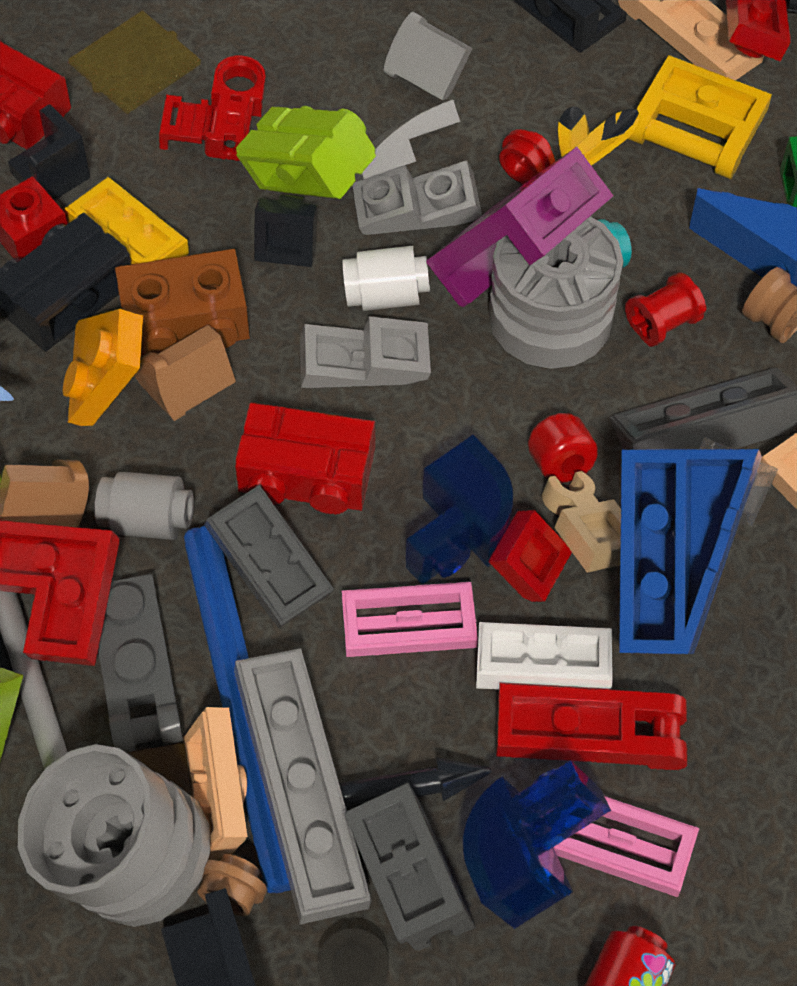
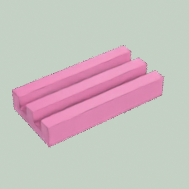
[342,582,478,657]
[544,784,699,897]

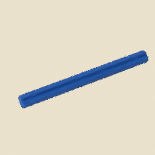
[184,526,291,894]

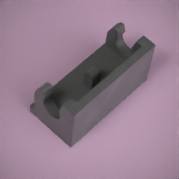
[344,783,476,951]

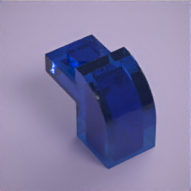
[406,435,513,585]
[463,760,611,929]

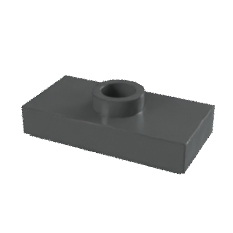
[204,485,334,629]

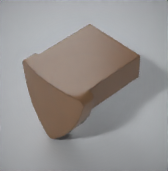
[134,325,236,421]
[0,460,89,527]

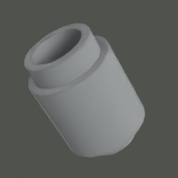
[95,471,194,540]

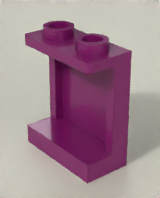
[426,147,613,307]

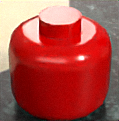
[528,413,598,483]

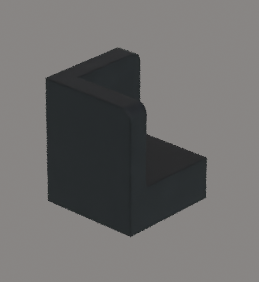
[8,104,90,200]

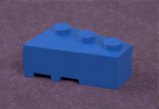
[619,449,762,654]

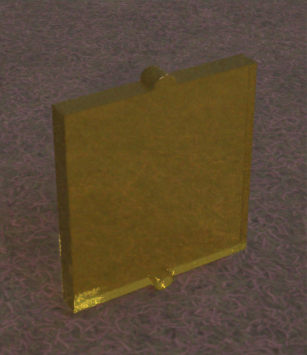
[68,10,201,114]

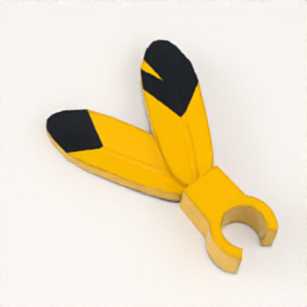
[558,107,640,166]

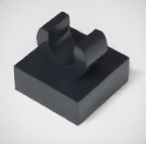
[254,194,317,267]

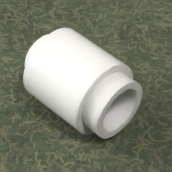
[342,245,430,311]

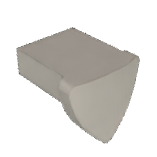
[384,12,473,100]

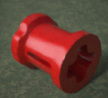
[625,272,706,347]

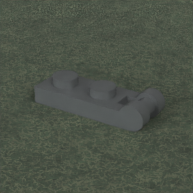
[98,574,184,752]

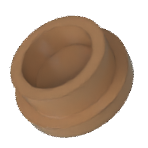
[197,854,267,916]

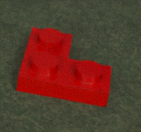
[0,520,120,666]

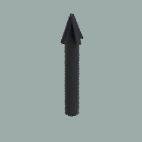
[339,757,491,810]

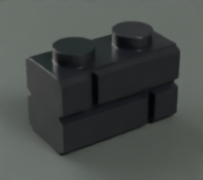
[0,212,132,352]

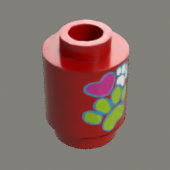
[585,926,676,986]

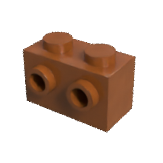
[115,249,250,356]

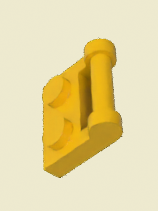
[627,55,772,180]

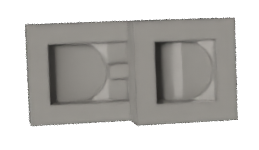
[355,100,460,182]
[300,316,431,388]

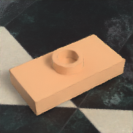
[183,707,248,861]

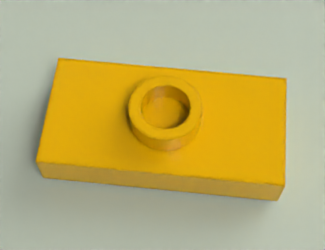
[64,177,189,264]

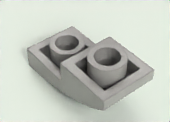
[352,160,482,235]

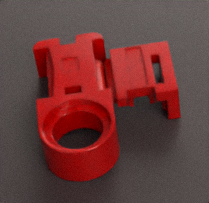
[159,55,265,161]

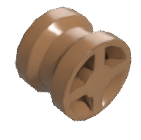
[742,267,797,343]

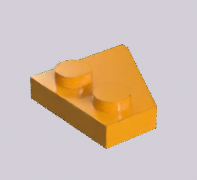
[63,309,143,426]

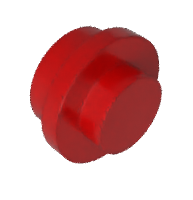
[499,129,555,184]

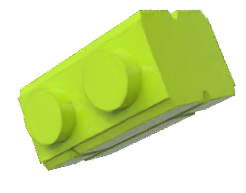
[236,106,376,199]

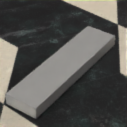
[234,648,371,924]

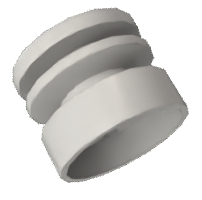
[489,216,624,369]
[18,744,210,927]

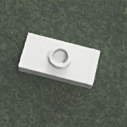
[476,622,612,690]

